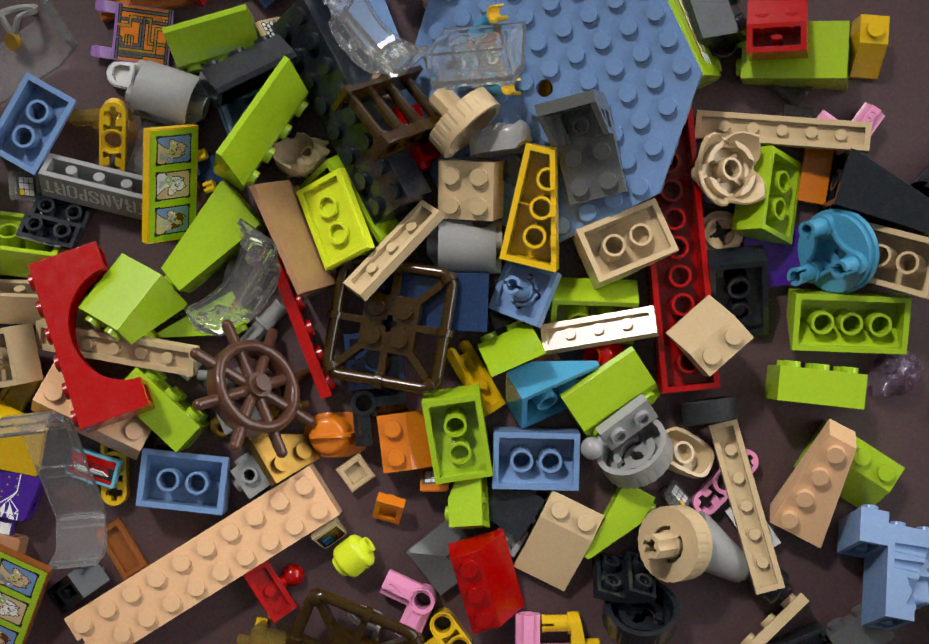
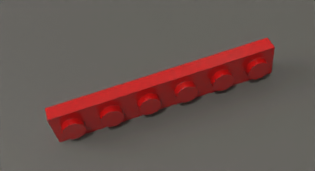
[260,236,337,400]

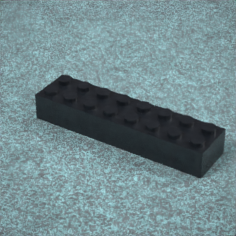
[271,0,432,225]

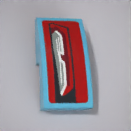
[65,444,124,489]

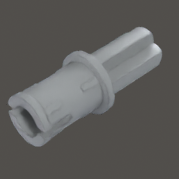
[240,299,288,341]

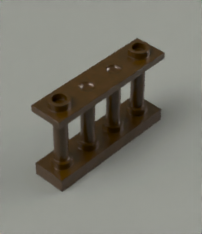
[331,65,442,162]

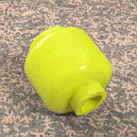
[332,534,375,577]

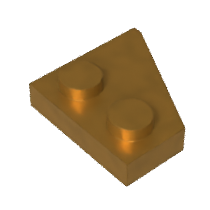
[244,434,319,487]

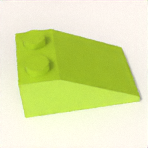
[477,320,546,377]
[422,384,493,484]

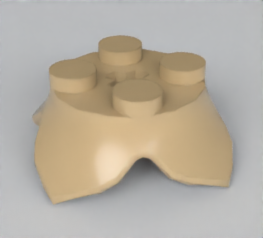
[691,131,766,207]

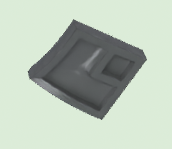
[406,520,469,596]

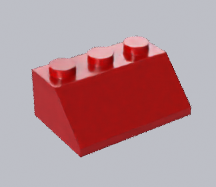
[448,528,525,634]

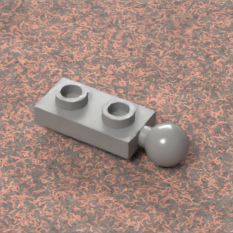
[580,394,658,460]

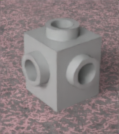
[230,452,270,499]

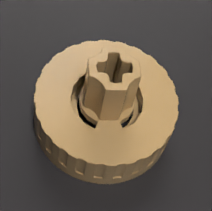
[428,84,501,158]
[638,505,713,583]

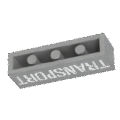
[38,153,143,220]

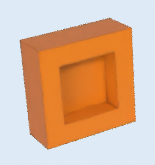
[372,492,406,525]

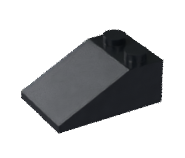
[707,245,769,337]

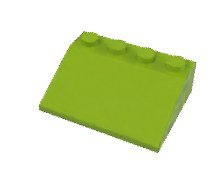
[213,56,308,191]

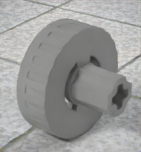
[596,419,674,489]

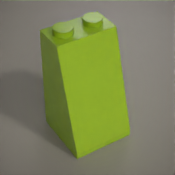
[736,21,850,90]
[161,179,268,293]

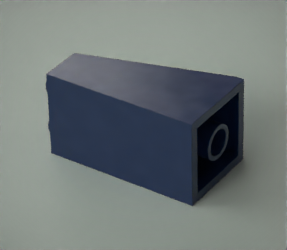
[380,273,489,333]

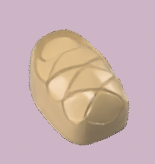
[666,427,714,479]

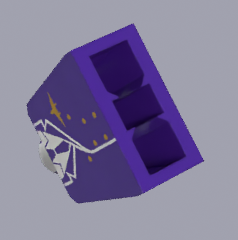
[0,469,50,535]

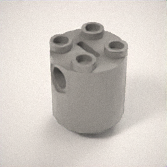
[125,59,210,126]
[427,218,502,274]

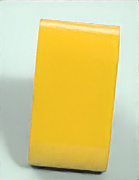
[424,607,472,644]

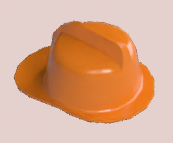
[304,412,367,458]

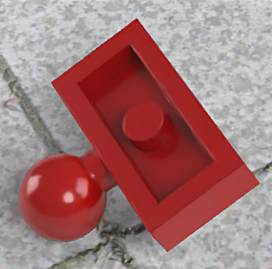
[242,560,304,624]

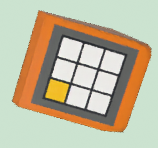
[420,467,449,492]

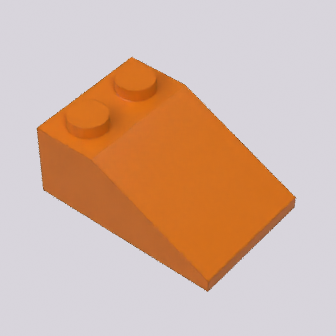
[377,409,432,473]

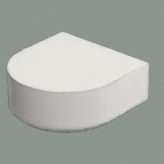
[106,60,137,90]

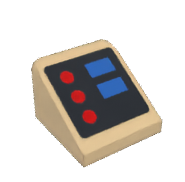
[310,517,347,549]

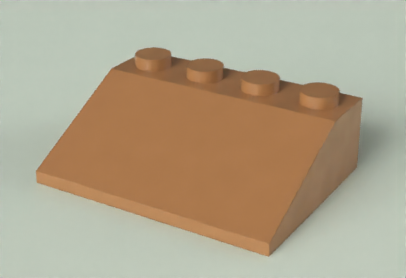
[249,180,338,299]

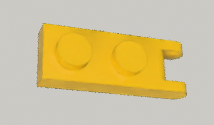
[447,339,506,417]

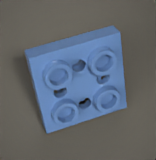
[488,260,562,328]

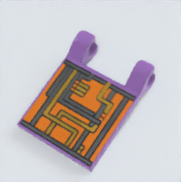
[91,0,174,66]

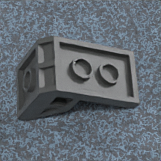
[534,90,628,205]

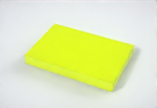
[296,168,375,271]

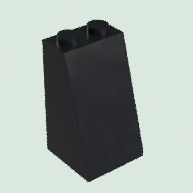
[819,148,929,237]

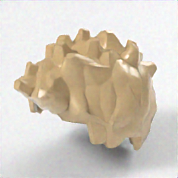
[272,132,330,179]

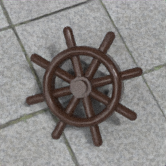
[190,319,316,458]

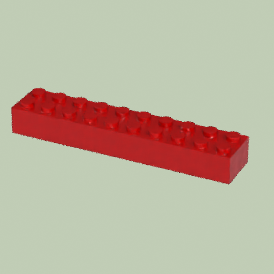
[640,106,720,393]

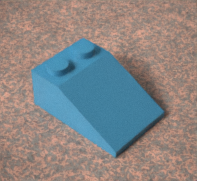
[506,361,599,429]

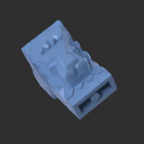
[837,504,929,631]

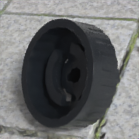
[602,580,680,644]

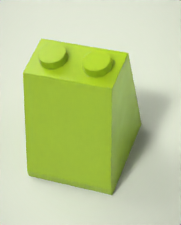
[78,253,187,344]

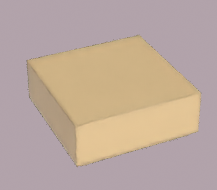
[336,452,375,492]

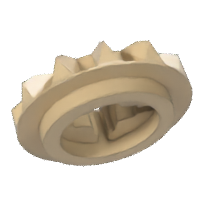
[704,211,743,250]

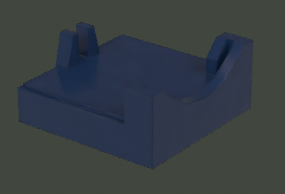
[343,330,405,391]

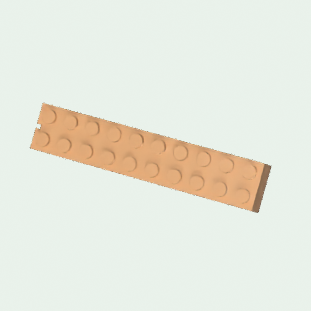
[64,463,342,644]

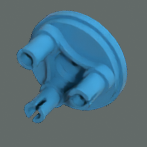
[787,208,879,294]

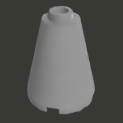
[676,511,750,583]

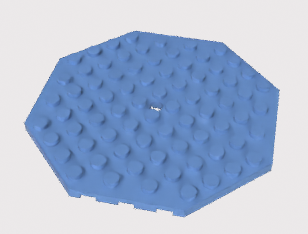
[401,0,703,243]

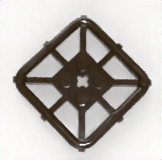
[322,255,458,394]
[286,588,424,644]

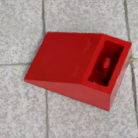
[746,0,808,61]

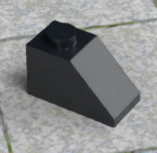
[46,557,110,615]

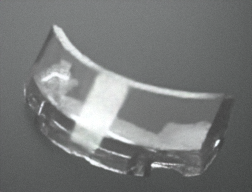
[323,0,432,78]
[186,218,281,336]

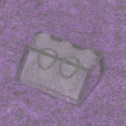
[423,21,527,90]

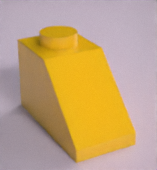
[848,14,890,80]

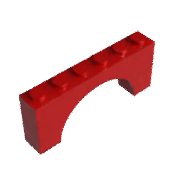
[27,241,156,433]

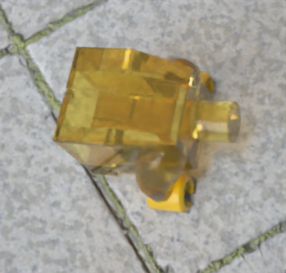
[236,617,287,644]

